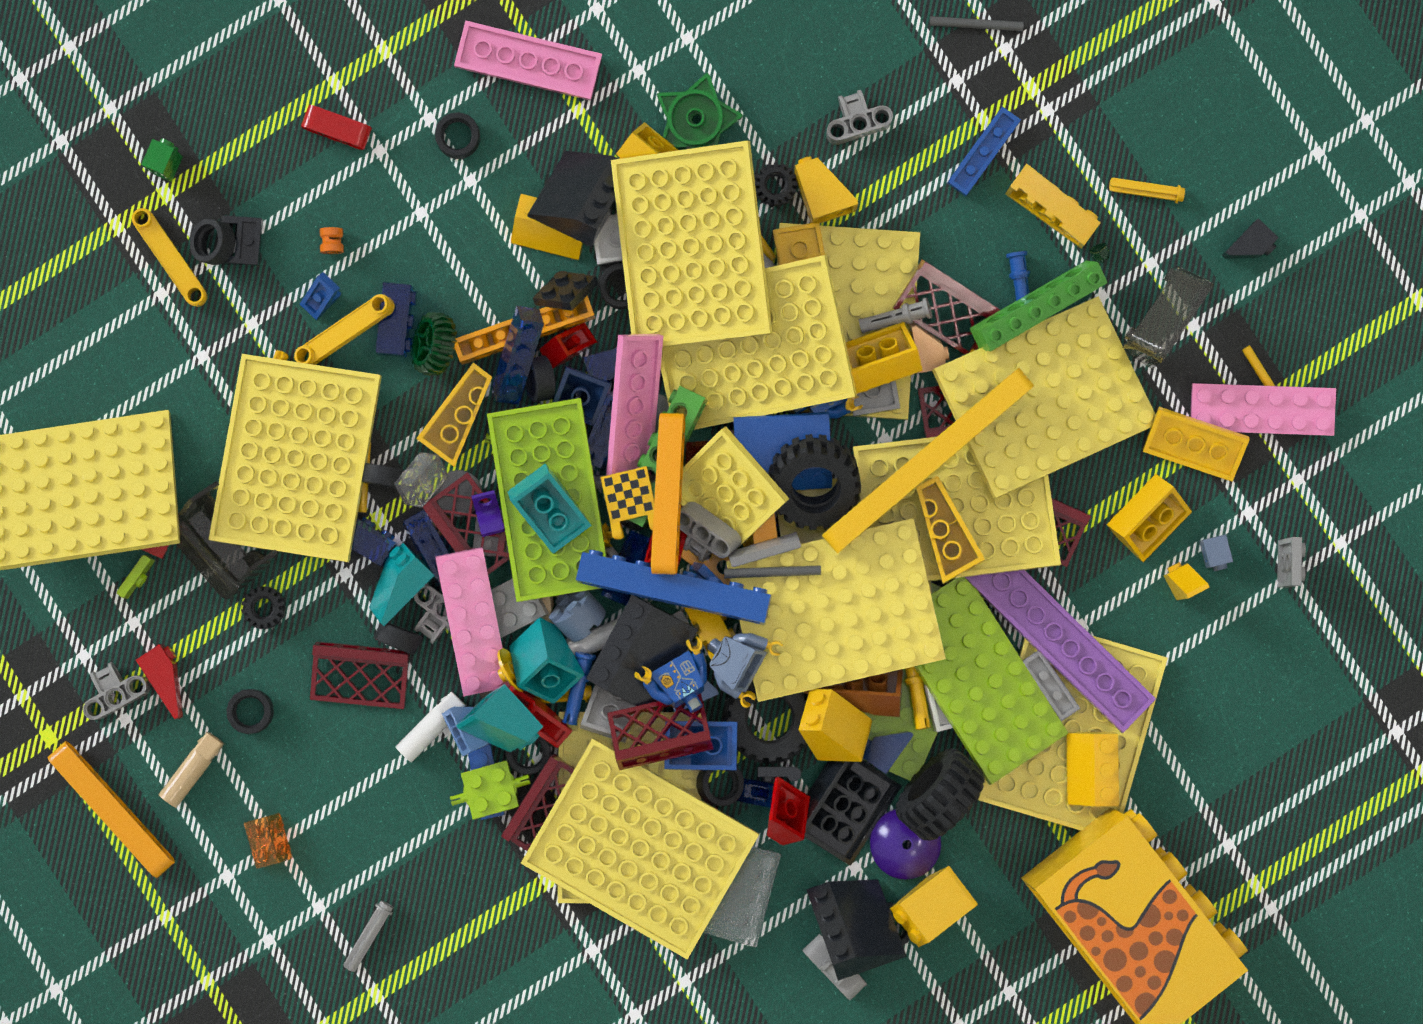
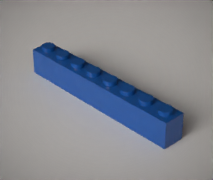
[576,550,772,625]

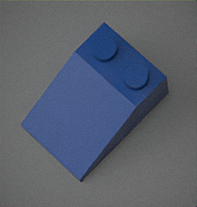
[664,721,738,770]

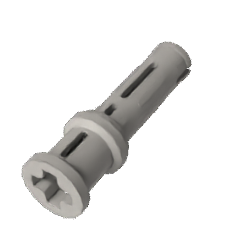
[859,298,932,334]

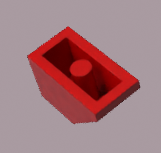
[539,322,597,368]

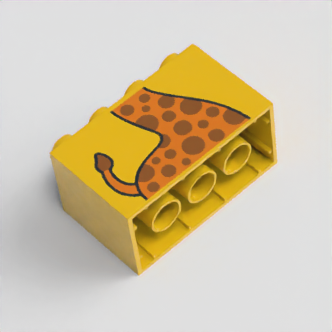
[1021,807,1248,1024]

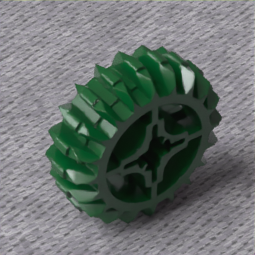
[411,312,457,376]

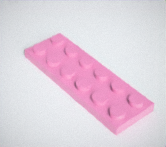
[454,21,602,101]
[606,334,663,475]
[1191,383,1336,436]
[435,547,510,697]

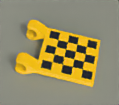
[600,466,654,540]

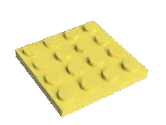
[681,426,789,557]

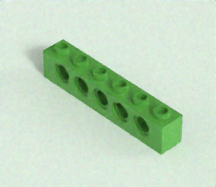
[970,261,1107,351]
[629,386,708,528]

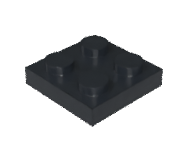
[533,271,599,311]

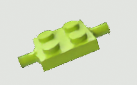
[450,760,531,820]

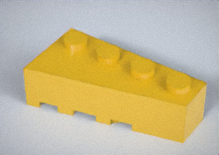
[1005,164,1101,249]
[916,476,985,584]

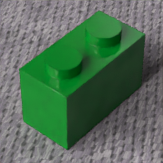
[141,138,183,182]

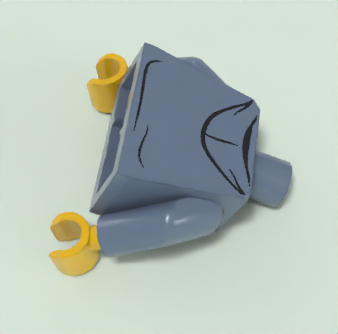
[708,633,783,708]

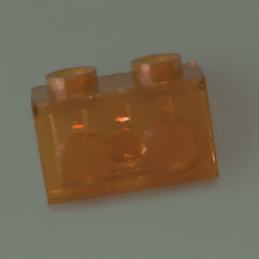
[244,813,292,869]

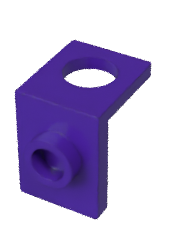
[471,490,505,537]

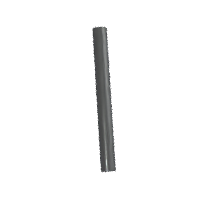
[929,16,1024,31]
[724,565,821,579]

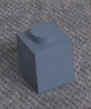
[1199,534,1233,571]

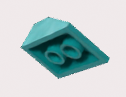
[507,463,592,554]
[369,543,434,626]

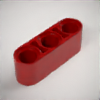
[301,105,372,150]

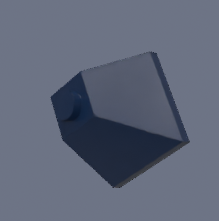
[553,366,611,427]
[863,731,914,774]

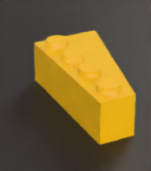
[416,363,492,467]
[684,607,735,660]

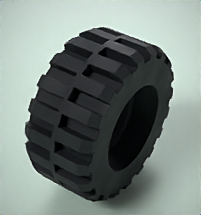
[768,434,861,530]
[724,680,808,764]
[895,748,985,841]

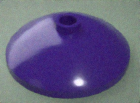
[870,809,941,879]

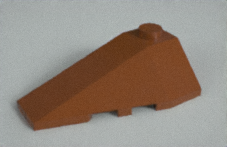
[804,669,903,717]

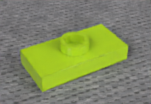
[116,555,155,599]

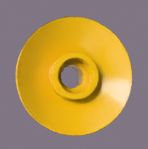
[498,648,525,692]

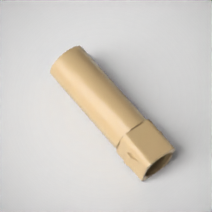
[159,732,224,808]

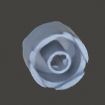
[549,591,606,642]

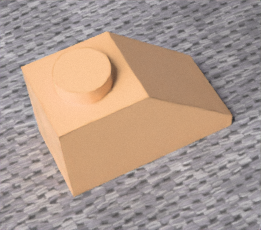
[909,322,949,373]

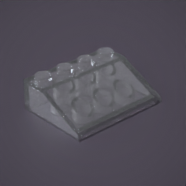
[703,845,781,947]

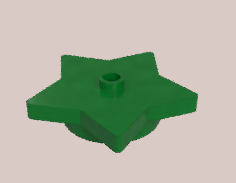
[657,73,743,149]

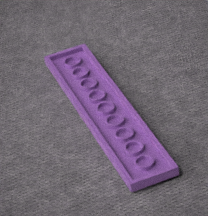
[965,570,1156,733]

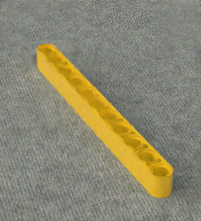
[822,368,1035,554]

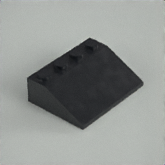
[527,151,618,247]
[586,595,698,706]
[805,760,902,866]
[806,879,907,981]

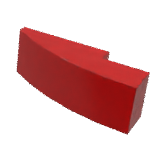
[509,686,572,749]

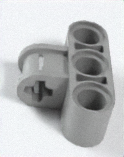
[826,90,893,145]
[680,502,742,563]
[414,585,450,644]
[83,662,151,720]
[802,934,867,1000]

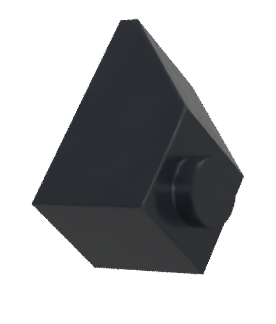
[1222,218,1279,259]

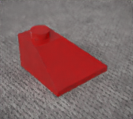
[767,777,810,845]

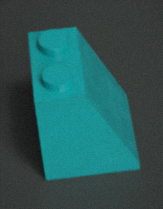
[509,617,584,704]
[456,684,543,752]

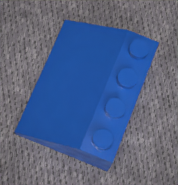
[733,412,832,490]

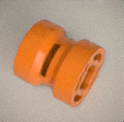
[320,227,344,254]

